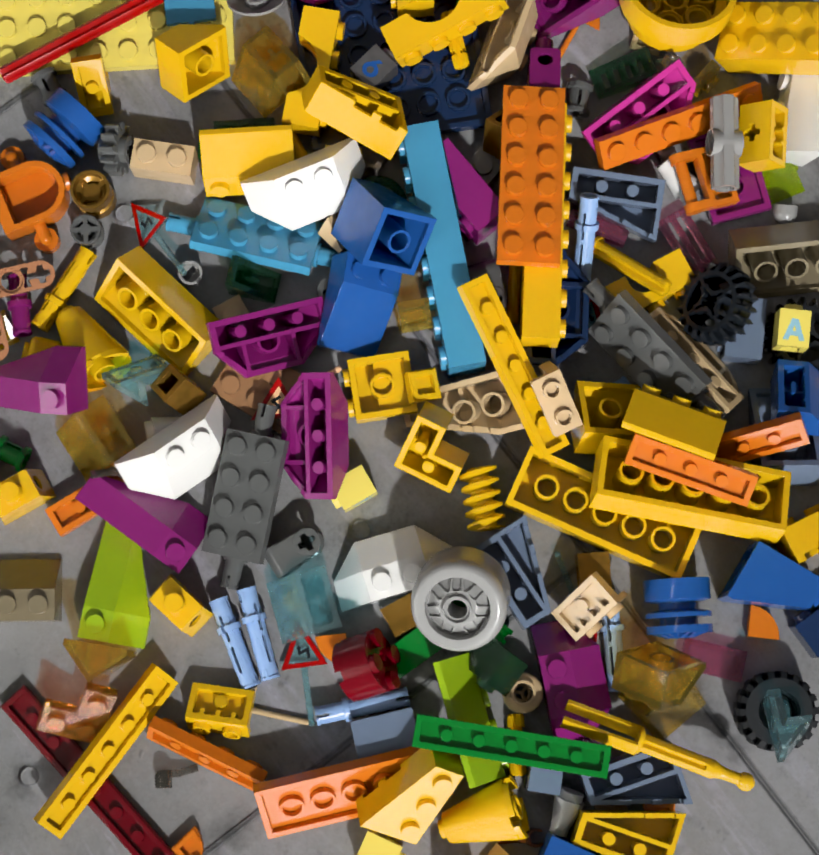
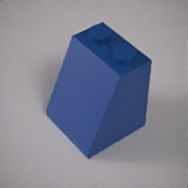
[331,177,437,276]
[717,541,819,611]

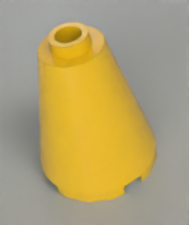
[55,305,132,392]
[437,775,530,843]

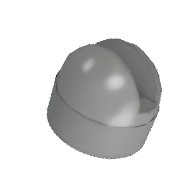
[773,204,798,224]
[178,260,203,285]

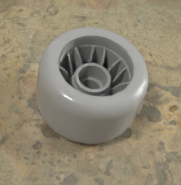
[411,546,511,651]

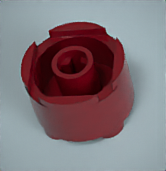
[332,628,401,702]

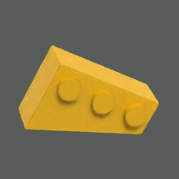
[302,65,408,160]
[775,504,819,564]

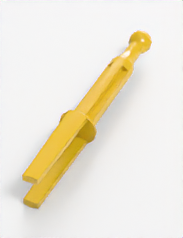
[560,699,755,791]

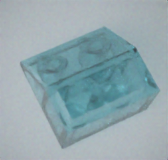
[266,565,343,644]

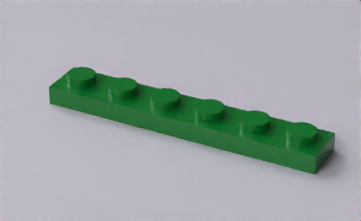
[412,714,612,779]

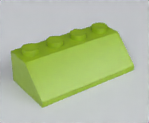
[432,653,509,789]

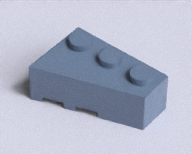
[567,166,666,244]
[475,515,551,630]
[578,739,693,805]

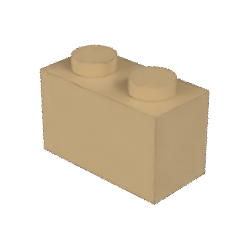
[129,138,199,185]

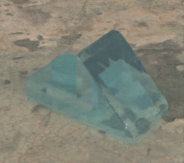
[102,354,170,406]
[763,688,813,763]

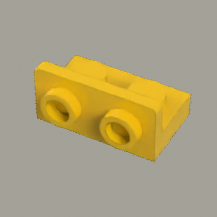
[185,682,256,739]

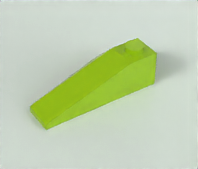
[77,521,151,649]

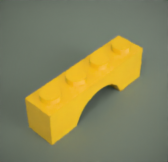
[380,0,509,68]
[281,5,346,137]

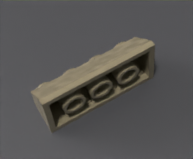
[728,220,819,298]
[0,559,62,622]

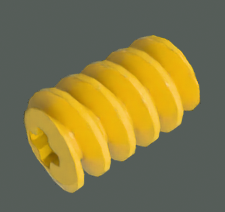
[459,465,507,532]

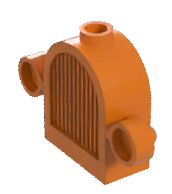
[0,146,72,254]

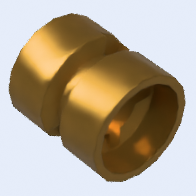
[70,170,117,219]

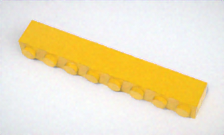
[520,103,572,348]

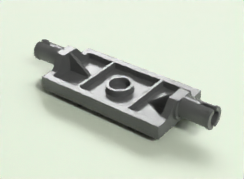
[583,278,726,418]
[201,402,289,590]

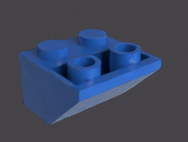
[770,359,819,436]

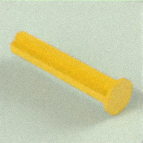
[593,236,672,296]

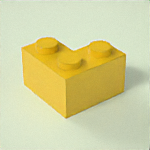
[394,401,470,493]

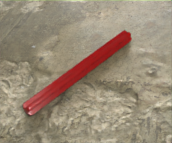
[0,0,164,83]

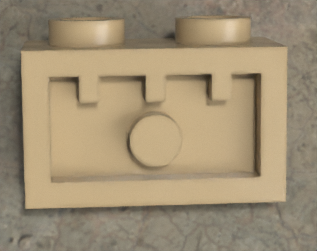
[530,361,583,437]
[551,571,628,641]

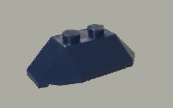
[524,249,590,366]

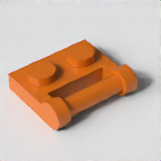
[669,147,740,216]

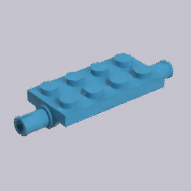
[165,197,343,276]

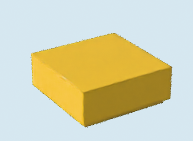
[403,368,442,404]

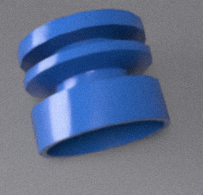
[23,87,105,170]
[642,577,713,639]

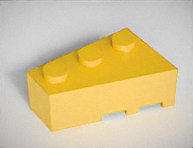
[356,748,464,845]
[570,810,686,855]

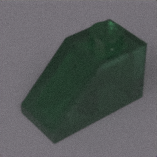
[469,639,528,696]

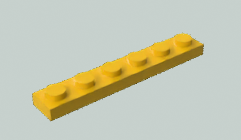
[457,273,570,459]
[33,663,178,839]

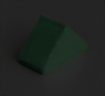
[225,255,282,304]

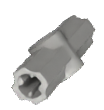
[705,94,744,192]

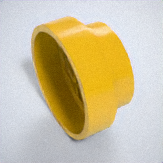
[619,0,737,52]

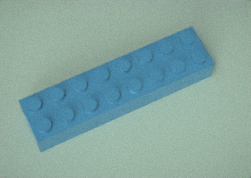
[397,120,486,378]

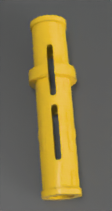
[31,246,97,333]

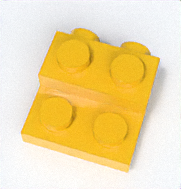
[342,350,418,424]

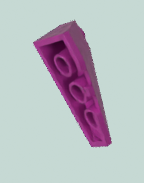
[0,345,89,415]
[75,473,208,574]

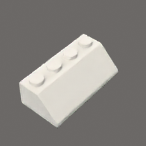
[776,74,819,167]

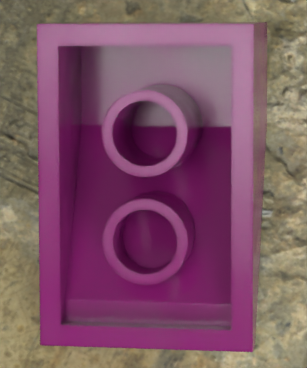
[534,0,620,38]
[443,138,499,246]

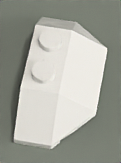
[240,138,366,231]
[114,394,231,500]
[333,525,453,612]

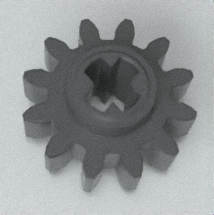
[97,121,134,177]

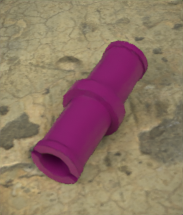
[7,273,32,337]

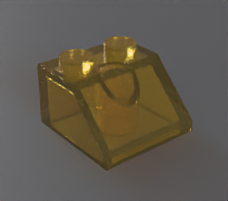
[611,641,707,712]

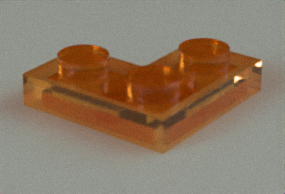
[36,681,118,743]

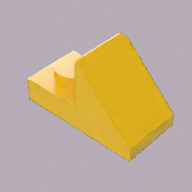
[70,54,114,117]

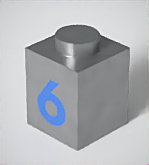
[349,44,398,90]

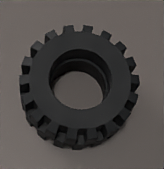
[733,671,819,752]

